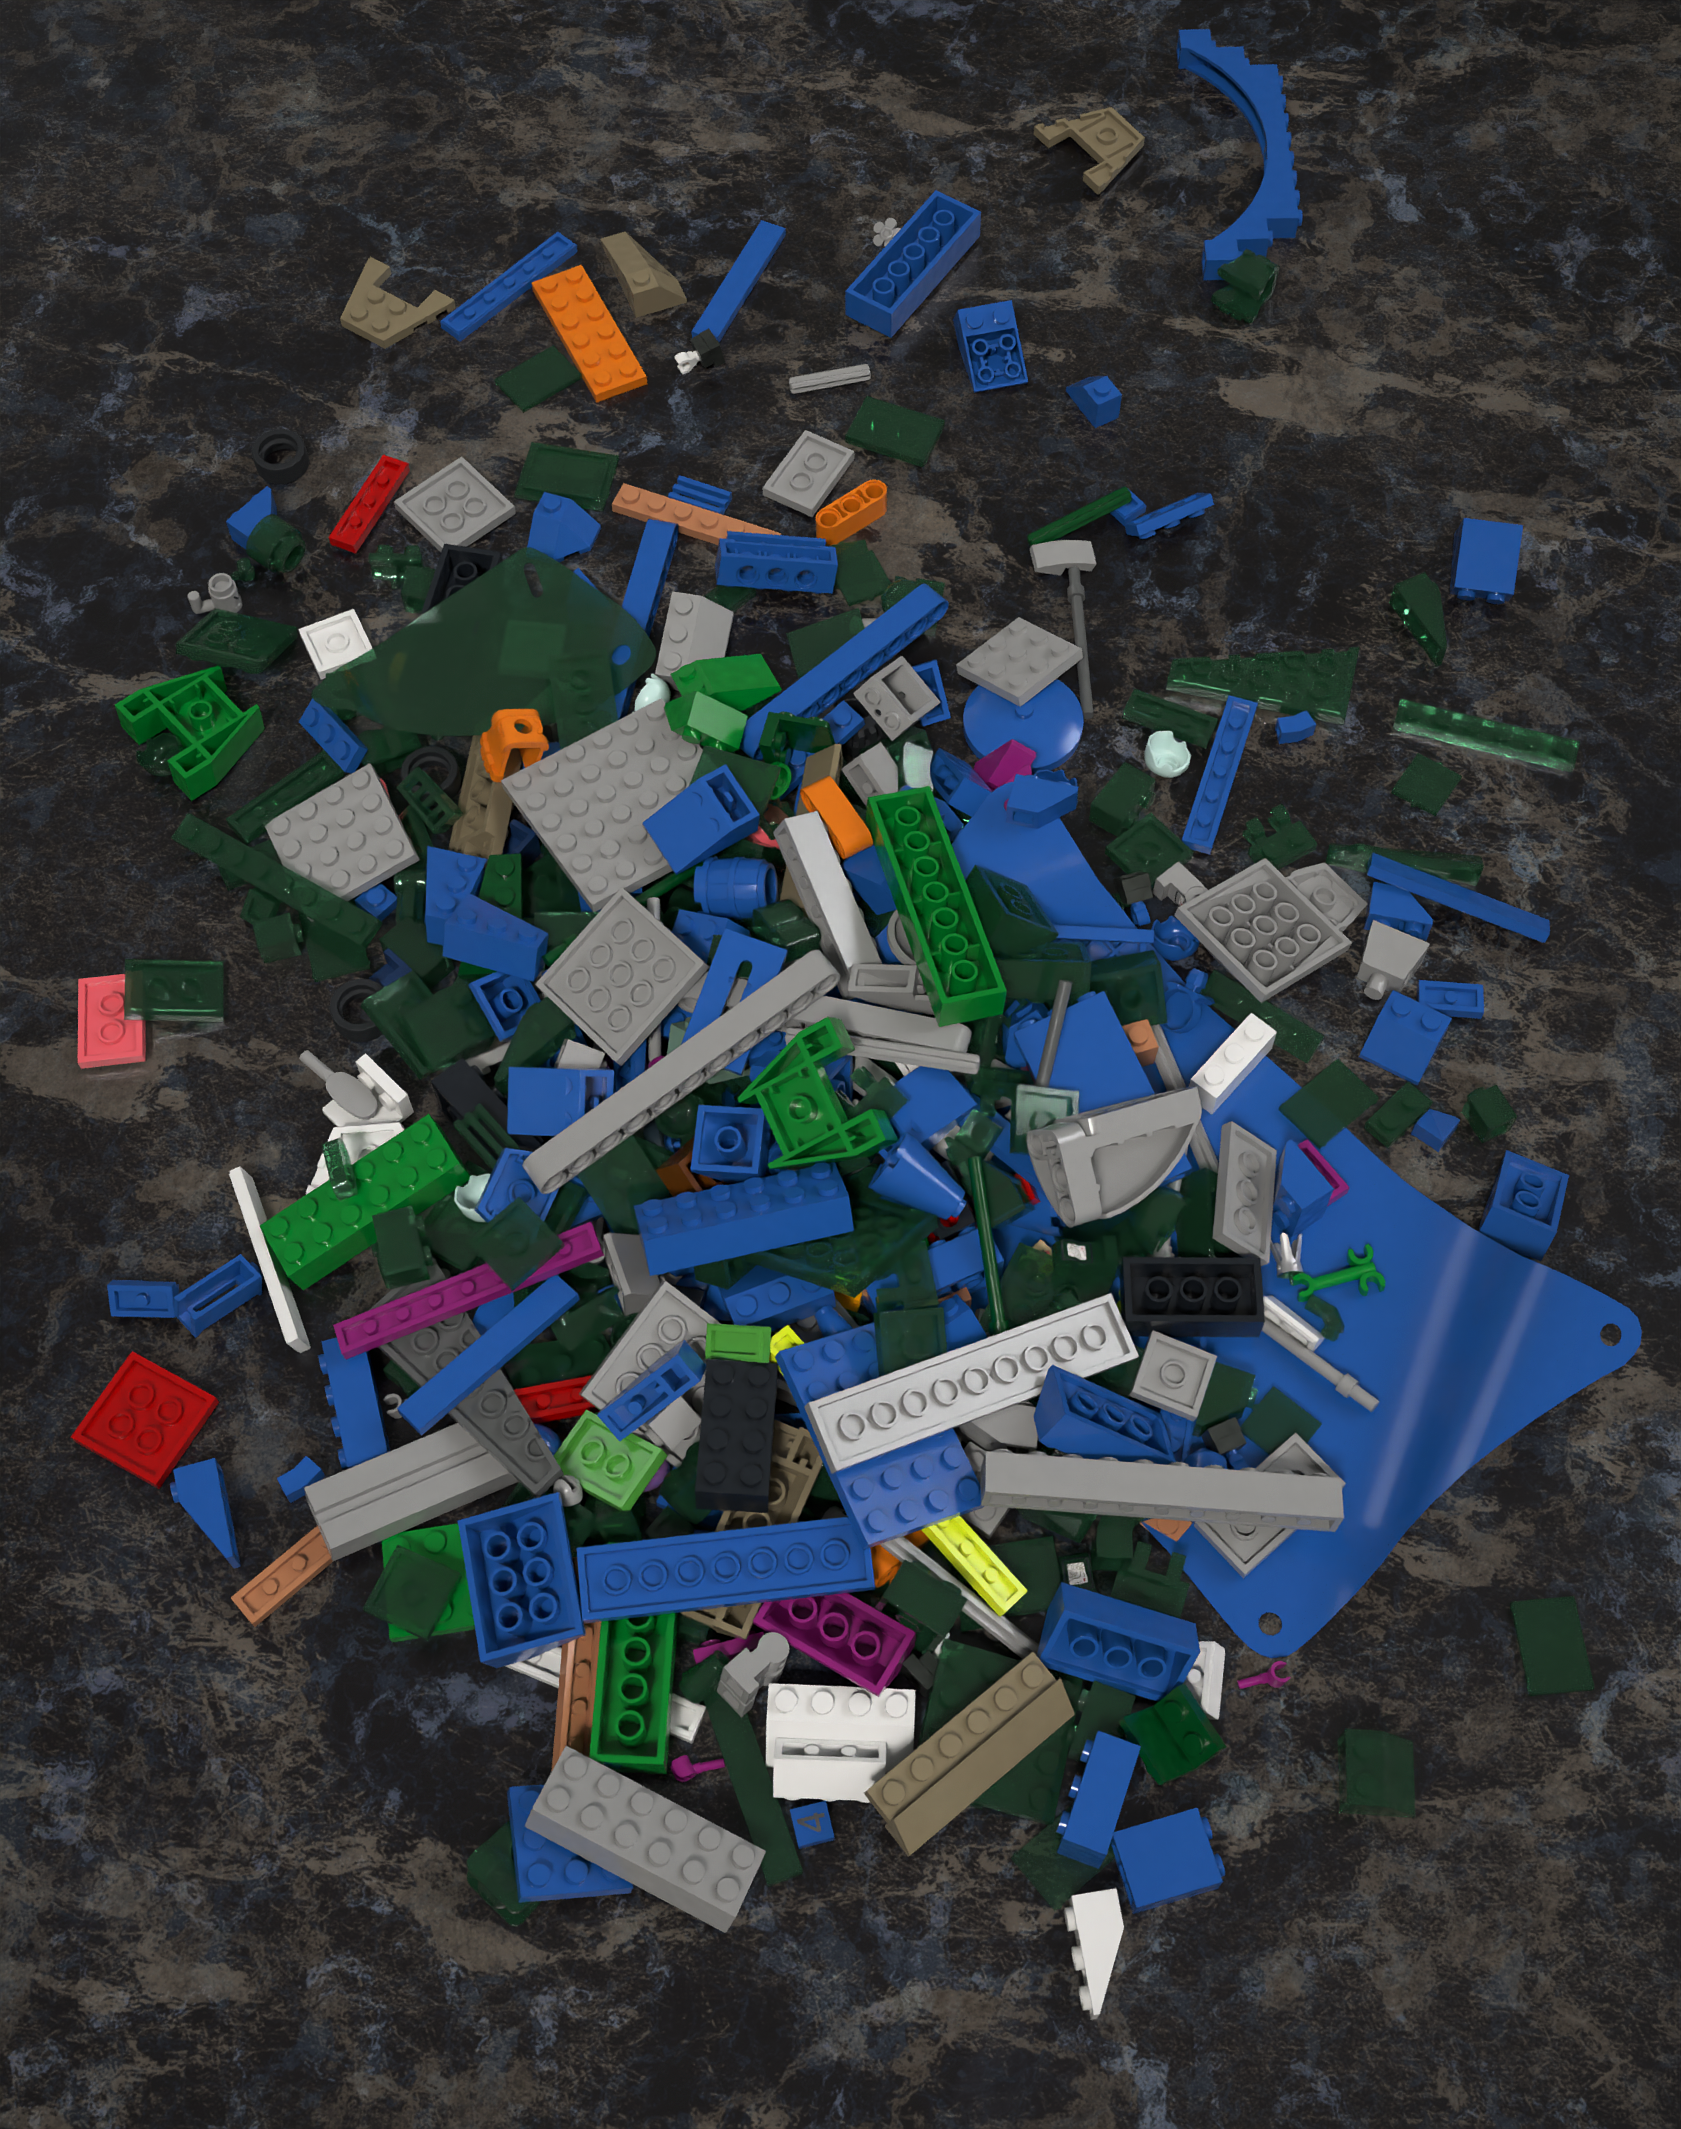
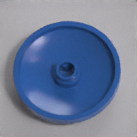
[963,679,1084,775]

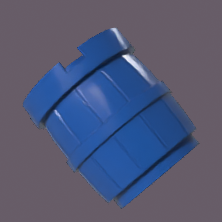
[694,857,778,920]

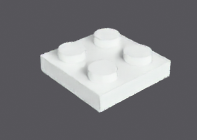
[298,609,376,679]

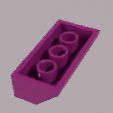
[752,1593,916,1697]

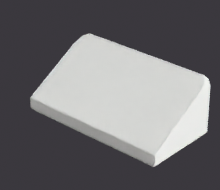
[1263,1295,1325,1352]
[1183,1641,1225,1720]

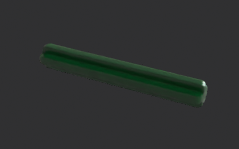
[1027,486,1132,547]

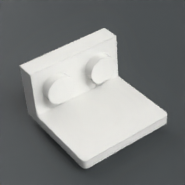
[322,1053,414,1127]

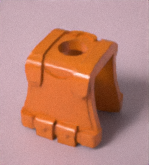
[480,709,549,782]

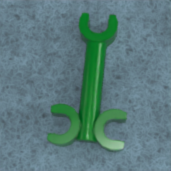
[1291,1244,1385,1302]

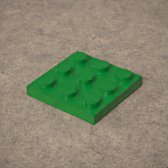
[382,1523,475,1642]

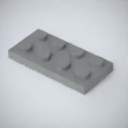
[1213,1121,1277,1266]
[1194,1433,1346,1578]

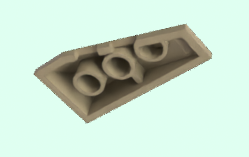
[600,231,687,318]

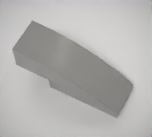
[848,964,934,1014]

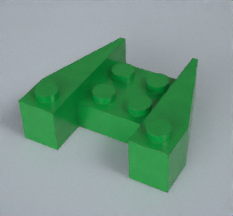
[115,665,265,801]
[737,1016,898,1170]

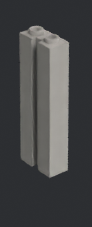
[304,1423,519,1561]

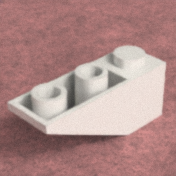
[1064,1888,1124,2020]

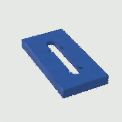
[681,928,788,1076]

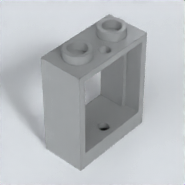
[853,656,940,741]

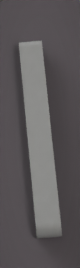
[677,972,972,1053]

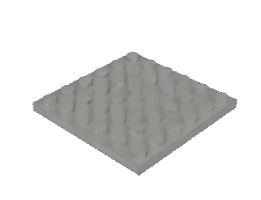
[501,698,717,912]

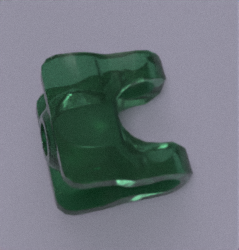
[467,1820,542,1927]

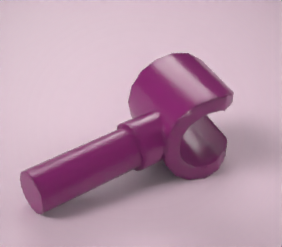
[1237,1661,1291,1689]
[670,1755,725,1783]

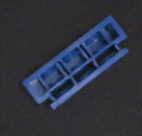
[715,531,838,594]

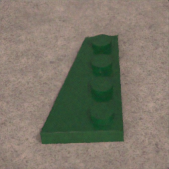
[458,854,523,979]

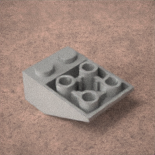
[953,1401,1038,1454]

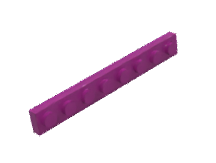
[333,1222,604,1359]

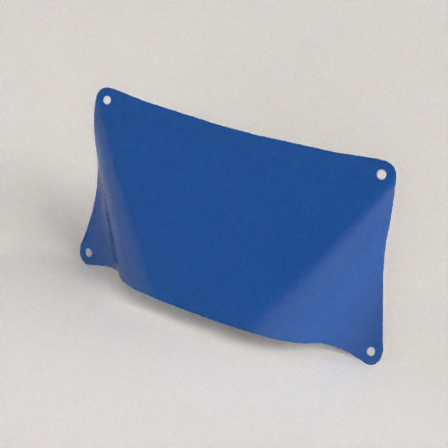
[719,782,1642,1658]

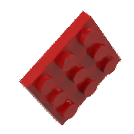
[71,1351,219,1489]

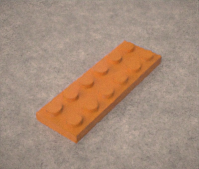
[531,265,647,403]

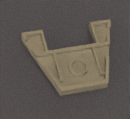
[1034,107,1145,194]
[340,257,456,349]

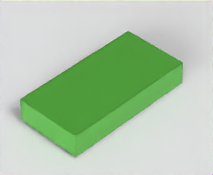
[705,1323,771,1363]

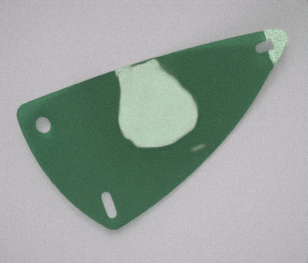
[311,547,656,736]

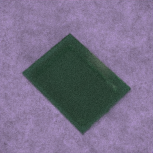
[514,442,619,512]

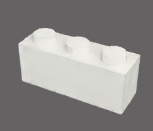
[1189,1013,1277,1114]
[773,1738,886,1803]

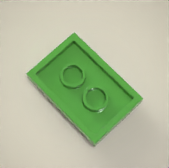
[554,1410,668,1514]

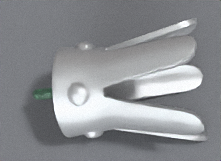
[1270,1233,1304,1285]

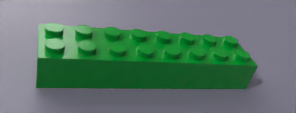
[866,786,1007,1027]

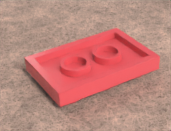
[78,972,146,1069]

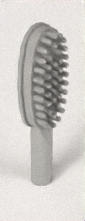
[299,1050,378,1120]

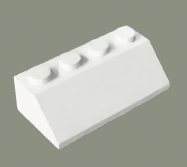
[766,1683,915,1773]

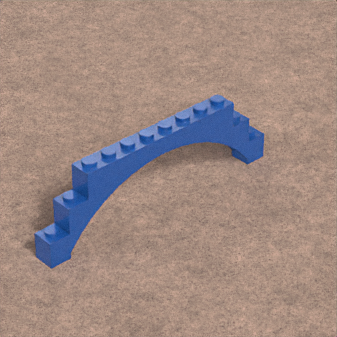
[1176,29,1303,280]

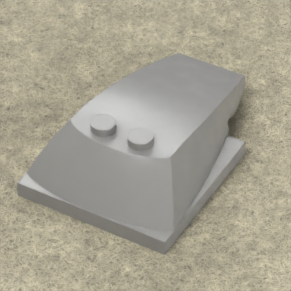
[1174,858,1367,1003]

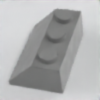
[655,591,734,691]

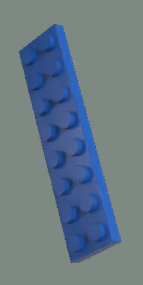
[577,1517,875,1623]

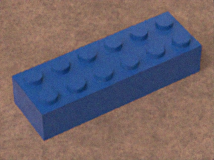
[845,190,981,338]
[634,1162,854,1276]

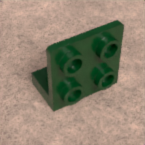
[759,712,835,768]
[1119,1684,1226,1785]

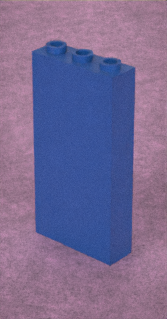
[1014,991,1192,1193]

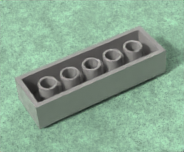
[524,1746,766,1933]

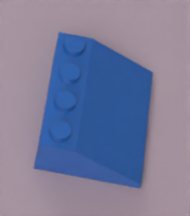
[458,1492,586,1668]

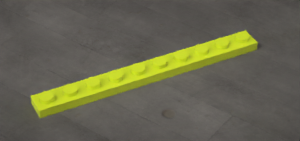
[769,1325,1028,1617]

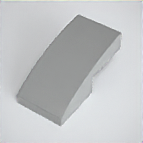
[1030,540,1096,575]

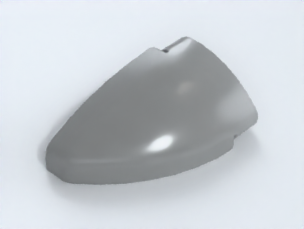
[1026,1087,1202,1227]

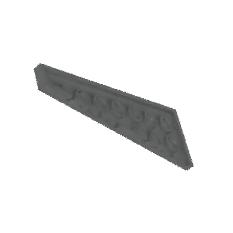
[368,1255,564,1498]

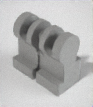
[717,1632,789,1718]

